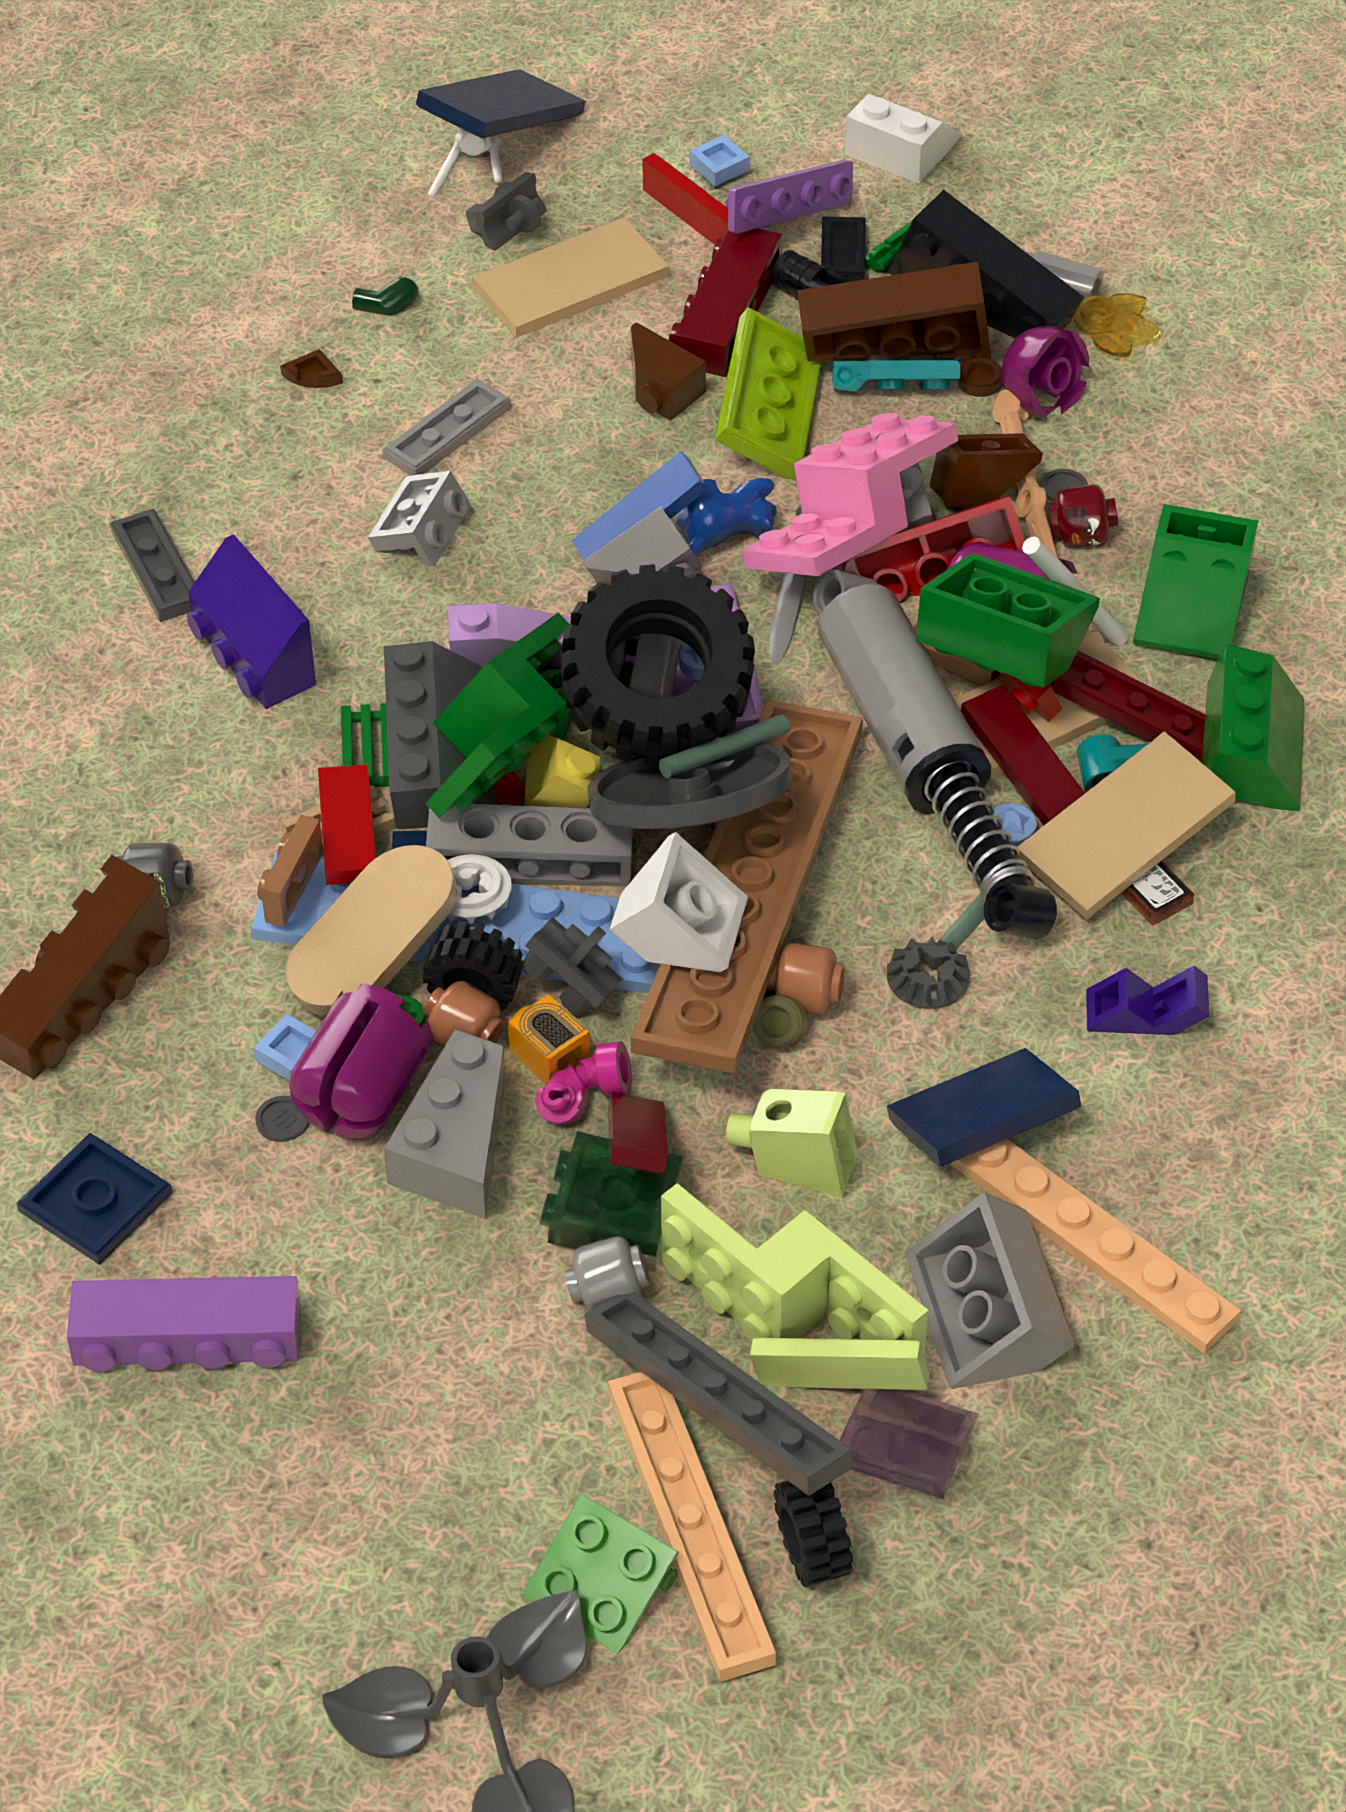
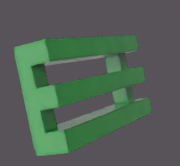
[341,703,389,787]

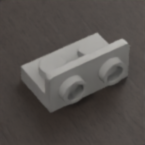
[368,470,471,566]

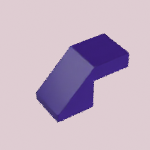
[1086,966,1209,1035]

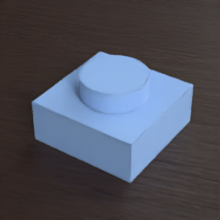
[690,135,750,187]
[253,1014,316,1081]

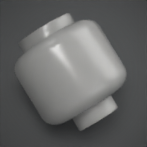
[565,1236,651,1311]

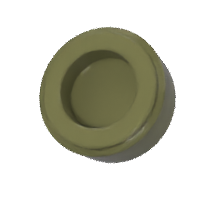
[753,995,808,1048]

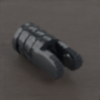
[771,250,852,298]

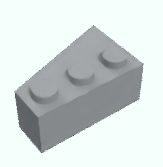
[384,1029,506,1219]

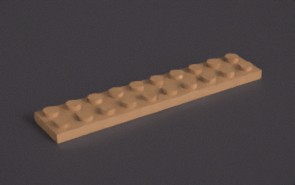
[631,700,863,1074]

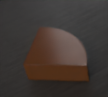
[280,349,343,388]

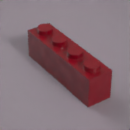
[669,228,782,377]

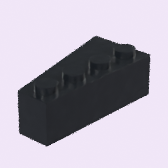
[888,189,1084,338]

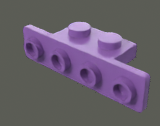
[726,160,853,233]

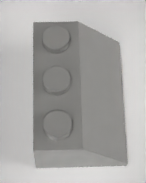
[905,1192,1075,1389]

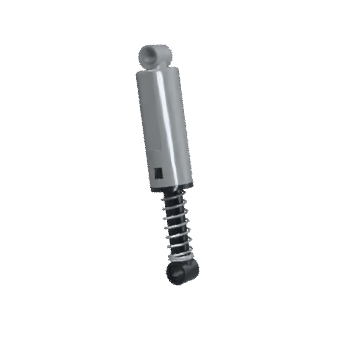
[813,569,1057,939]

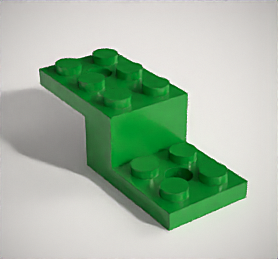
[425,612,570,818]

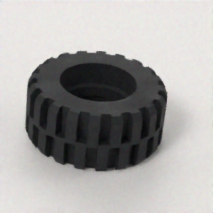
[560,564,755,767]

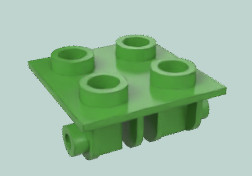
[521,1494,679,1654]

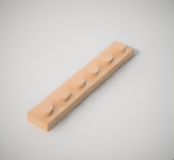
[950,1139,1241,1354]
[608,1372,776,1682]

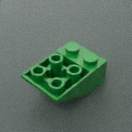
[1133,504,1258,659]

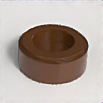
[957,357,1002,397]

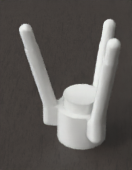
[428,128,502,197]

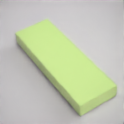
[750,1338,930,1390]

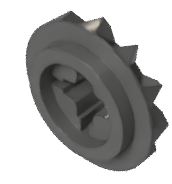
[887,936,971,1008]

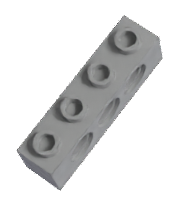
[426,804,633,886]

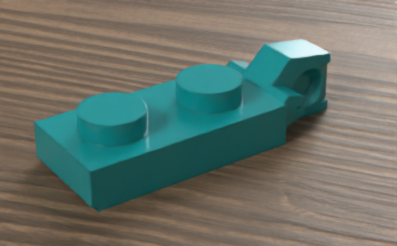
[832,360,960,392]

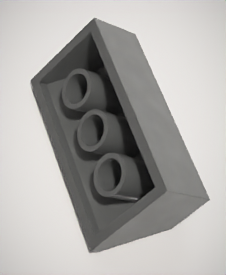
[384,641,496,829]

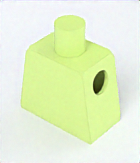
[726,1089,858,1198]

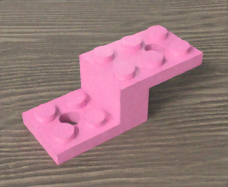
[742,413,958,576]

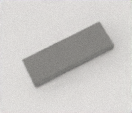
[382,379,511,475]

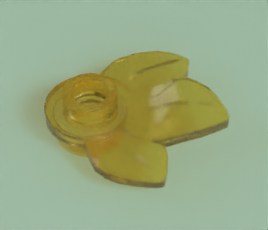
[1074,293,1163,357]

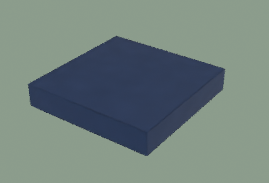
[16,1133,173,1265]

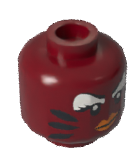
[1048,484,1118,548]

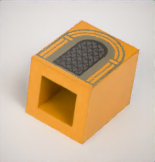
[508,994,590,1085]

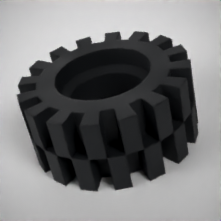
[422,922,524,1011]
[773,1480,853,1587]

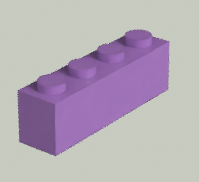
[67,1276,301,1371]

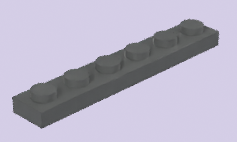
[585,1292,853,1496]

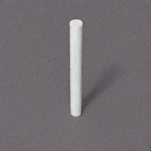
[1022,536,1128,645]

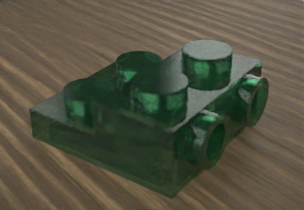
[540,1131,683,1257]

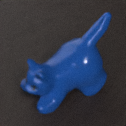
[676,478,777,557]

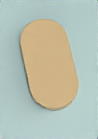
[286,845,457,1016]

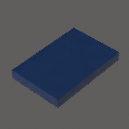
[887,1048,1082,1167]

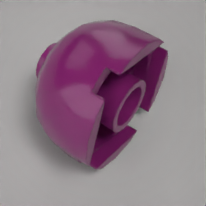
[1002,326,1090,419]

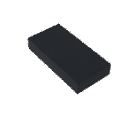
[821,216,866,282]

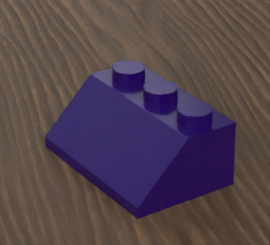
[187,534,316,709]

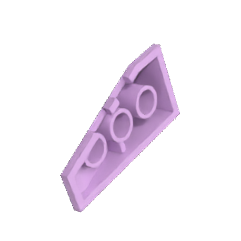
[448,603,635,674]

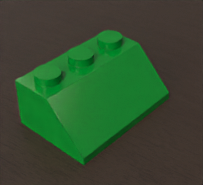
[916,552,1100,688]
[1202,644,1304,811]

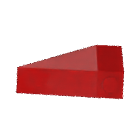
[832,496,1025,603]

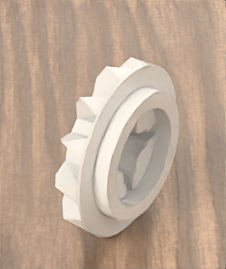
[448,854,512,925]

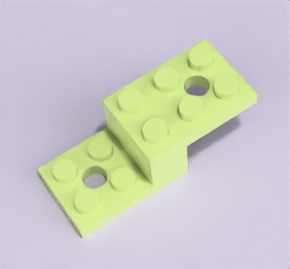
[661,1183,929,1356]

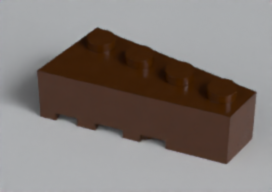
[797,261,992,362]
[0,854,170,1080]

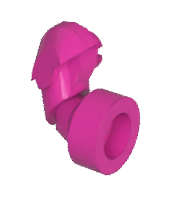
[535,1041,632,1124]

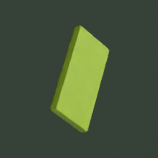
[715,307,822,480]

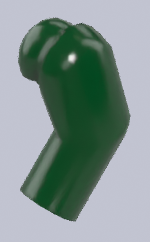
[352,277,418,316]

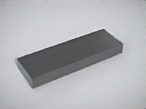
[110,508,195,622]

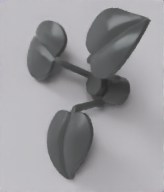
[322,1590,587,1812]

